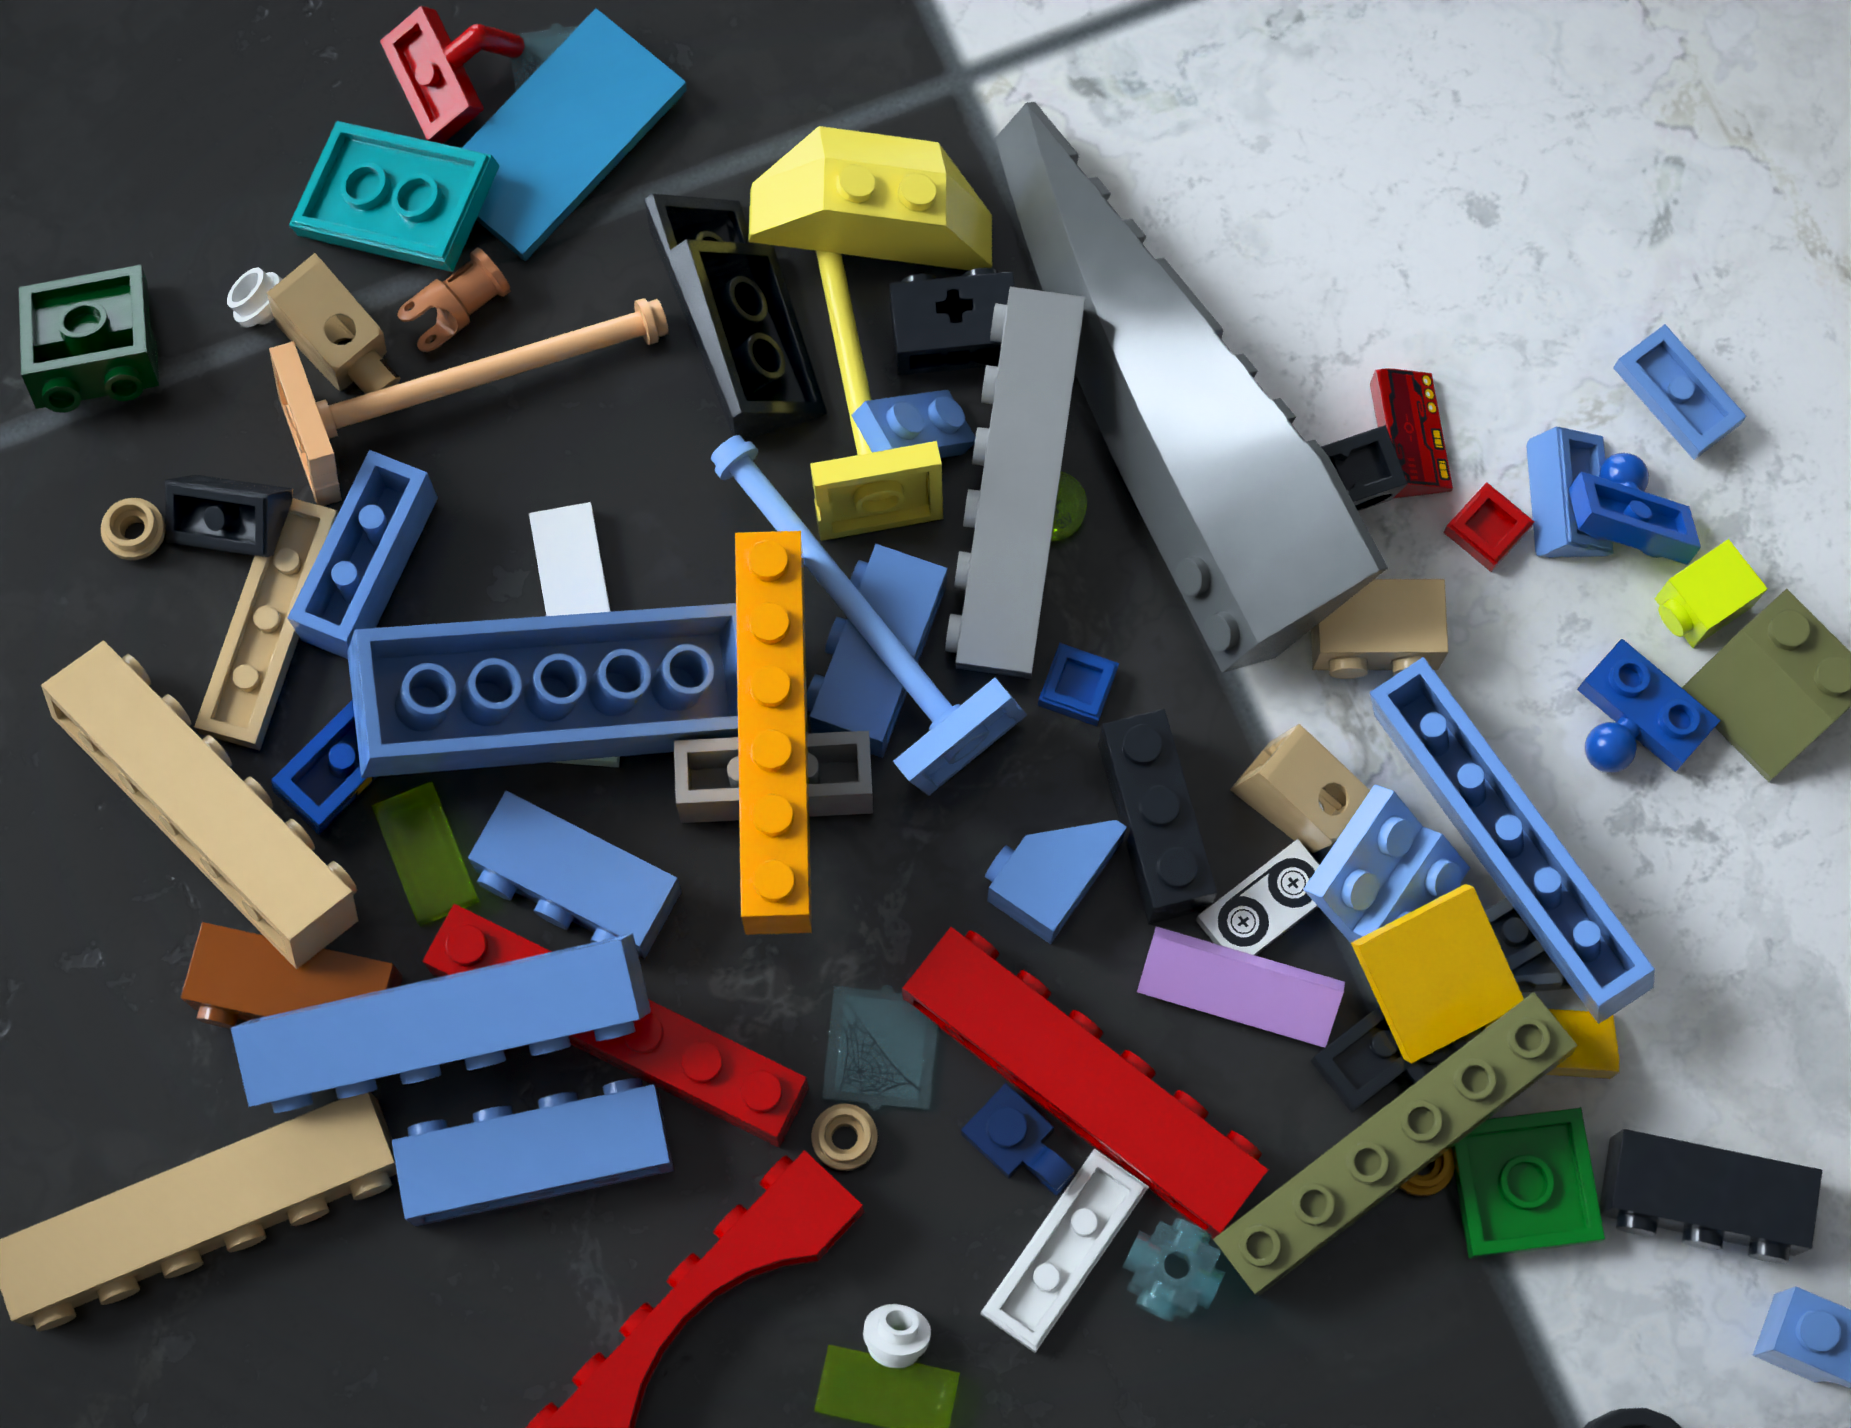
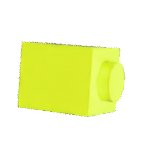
[1654,539,1768,648]

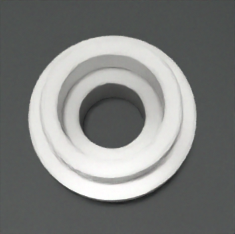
[227,268,282,327]
[863,1304,931,1368]

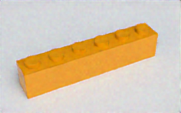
[735,531,812,935]

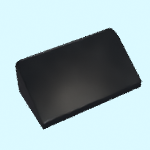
[165,475,293,557]

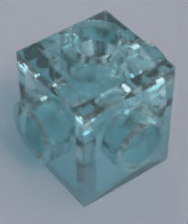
[1123,1218,1225,1322]

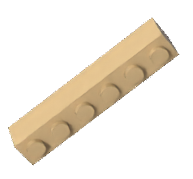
[41,640,358,970]
[0,1092,397,1331]

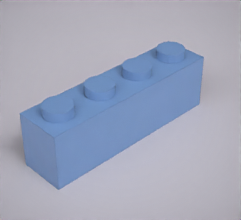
[391,1078,674,1226]

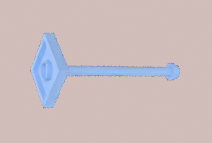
[711,435,1027,795]

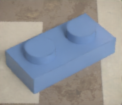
[1613,324,1747,460]
[851,390,975,458]

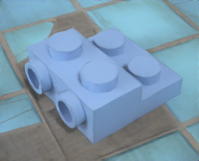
[1303,784,1470,943]

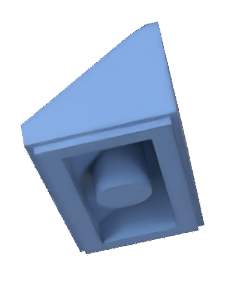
[1526,426,1614,558]

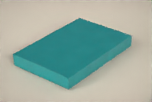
[289,121,500,272]

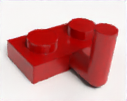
[380,6,524,144]

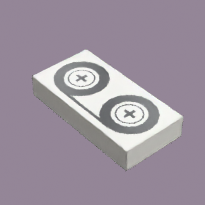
[1196,839,1320,956]

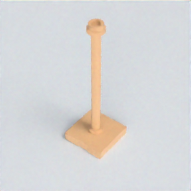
[269,298,669,506]

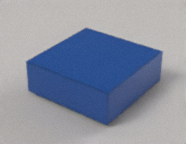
[1038,643,1119,726]

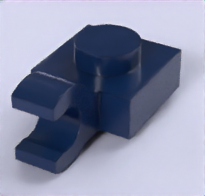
[961,1083,1075,1197]

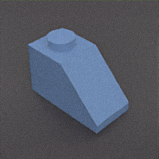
[985,820,1127,944]

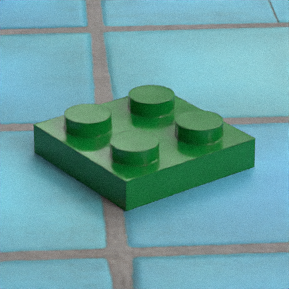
[1451,1107,1605,1259]

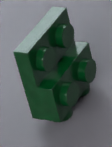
[19,265,159,413]

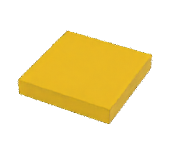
[1351,884,1524,1064]

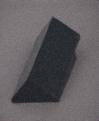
[644,194,827,440]

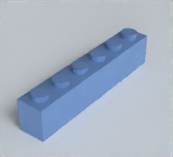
[1370,657,1655,1024]
[231,933,651,1113]

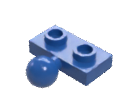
[1568,453,1701,565]
[1577,639,1721,773]

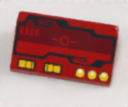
[1370,368,1453,499]

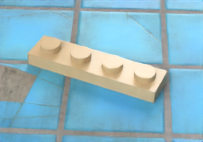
[194,498,338,750]

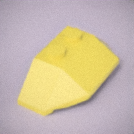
[748,126,992,270]

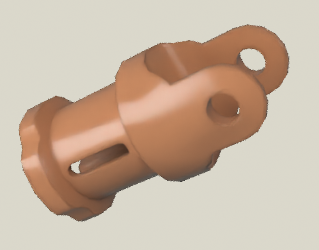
[397,247,511,352]

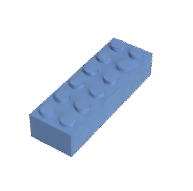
[347,603,738,778]

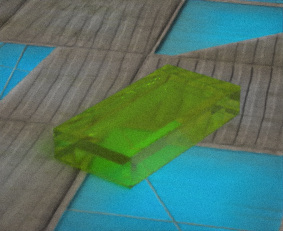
[371,781,480,926]
[814,1344,960,1428]

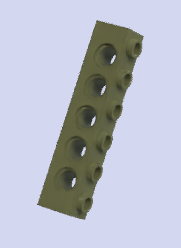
[1213,992,1577,1297]

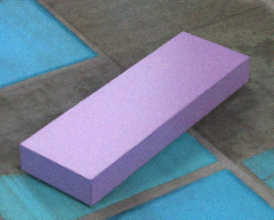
[1137,926,1345,1048]

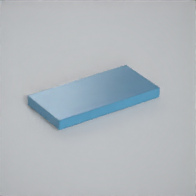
[462,8,687,261]

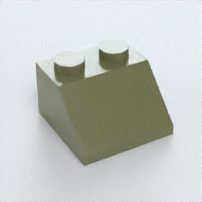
[1682,589,1851,782]

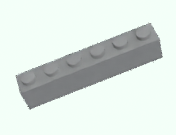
[945,286,1085,679]

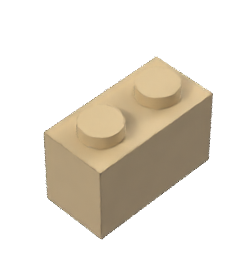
[1311,579,1448,679]

